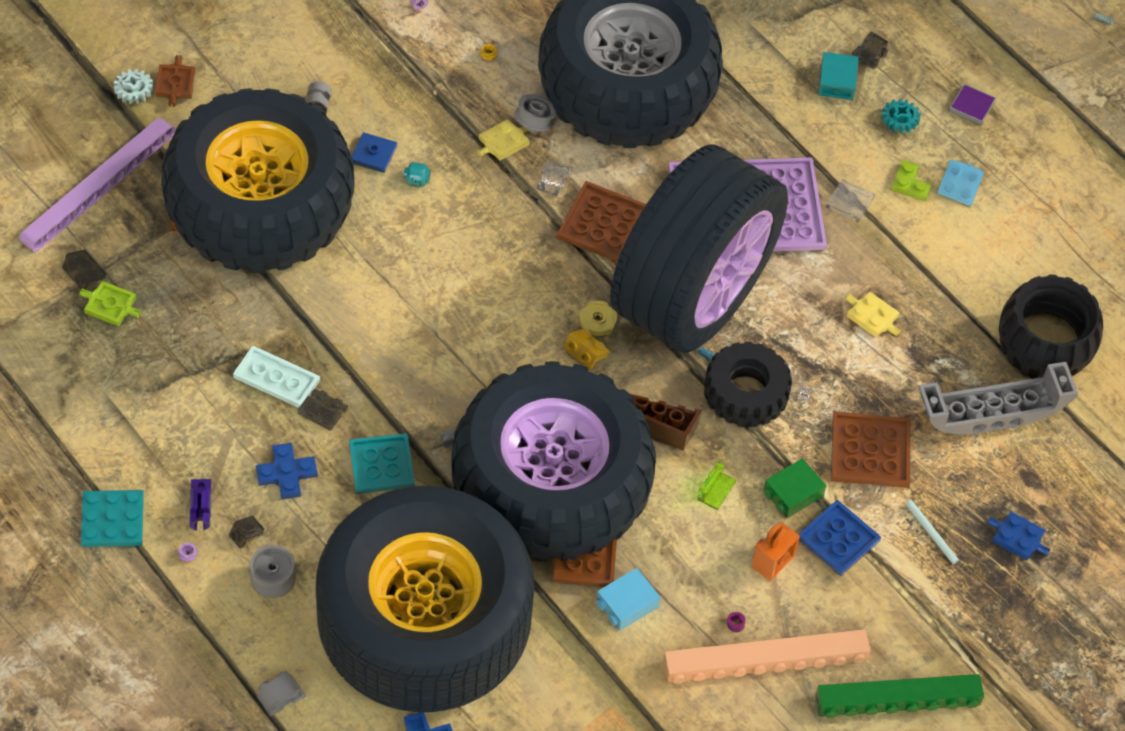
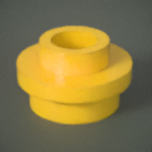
[480,44,498,61]

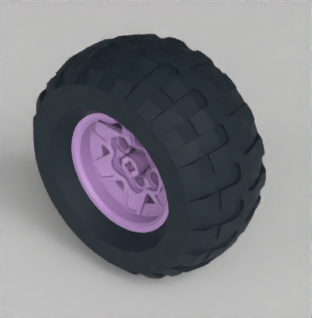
[451,361,656,562]

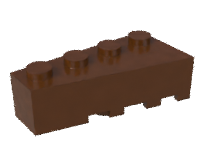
[630,394,702,451]

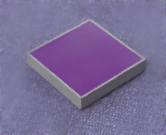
[949,84,996,125]

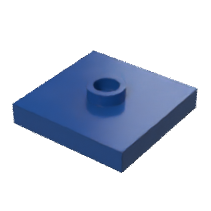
[352,132,397,173]

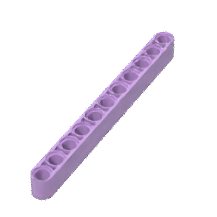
[19,117,175,252]

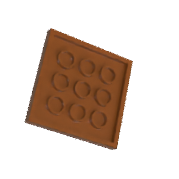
[556,181,646,262]
[831,411,910,488]

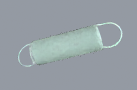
[1090,13,1118,25]

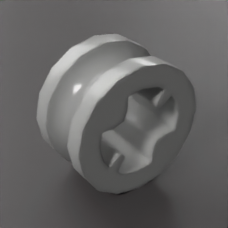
[440,430,455,448]

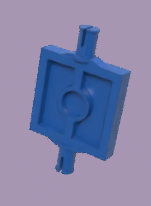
[987,511,1051,561]

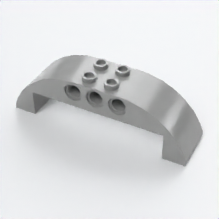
[918,362,1078,435]

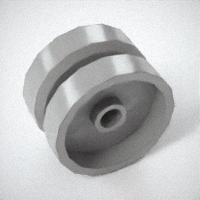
[250,545,296,598]

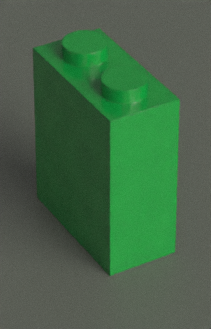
[763,458,827,518]

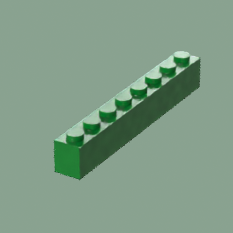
[815,674,984,718]

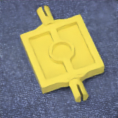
[477,119,529,161]
[845,292,901,337]

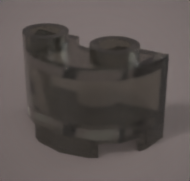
[852,31,889,70]

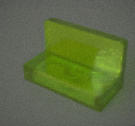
[697,462,736,510]

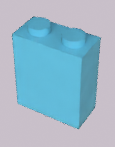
[596,568,661,630]

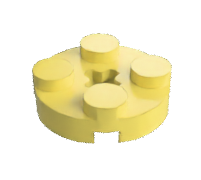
[579,301,617,336]

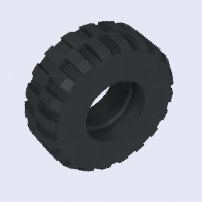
[704,342,792,427]

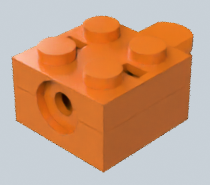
[752,522,800,581]

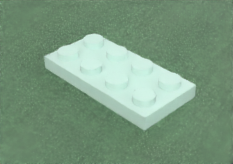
[233,346,320,409]

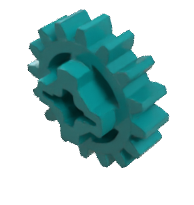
[881,98,921,134]

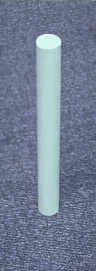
[906,500,959,564]

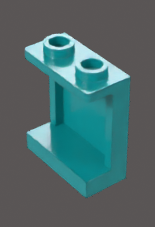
[818,52,859,100]

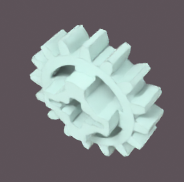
[114,69,153,104]

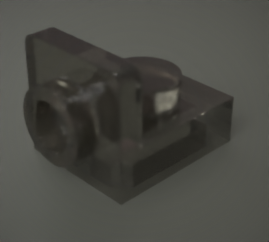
[229,515,264,548]

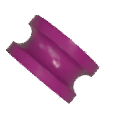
[727,612,746,632]

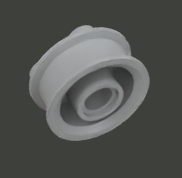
[514,94,557,133]

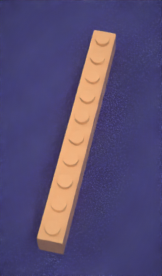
[663,629,870,684]

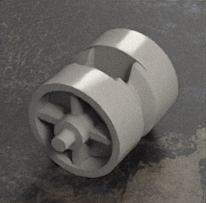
[305,81,332,113]

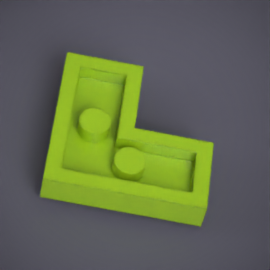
[891,159,932,201]

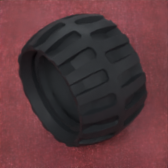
[999,274,1103,378]

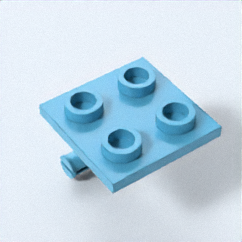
[937,159,984,206]

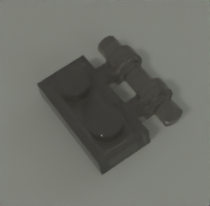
[297,389,348,431]

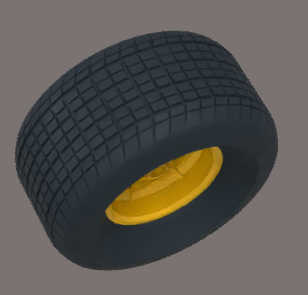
[316,486,534,713]

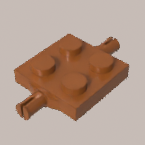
[155,55,196,107]

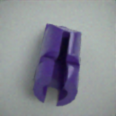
[189,479,211,531]

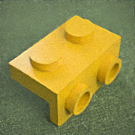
[563,328,610,370]

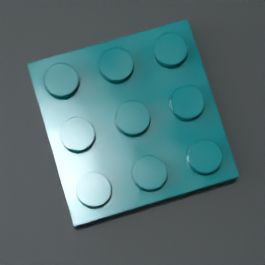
[349,433,415,494]
[81,490,144,547]

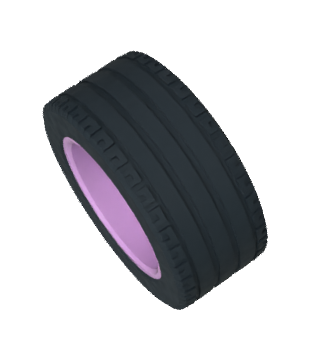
[610,144,788,353]

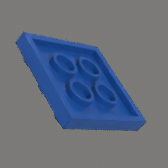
[798,499,881,576]

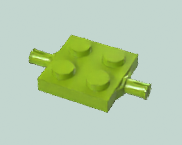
[79,281,141,327]

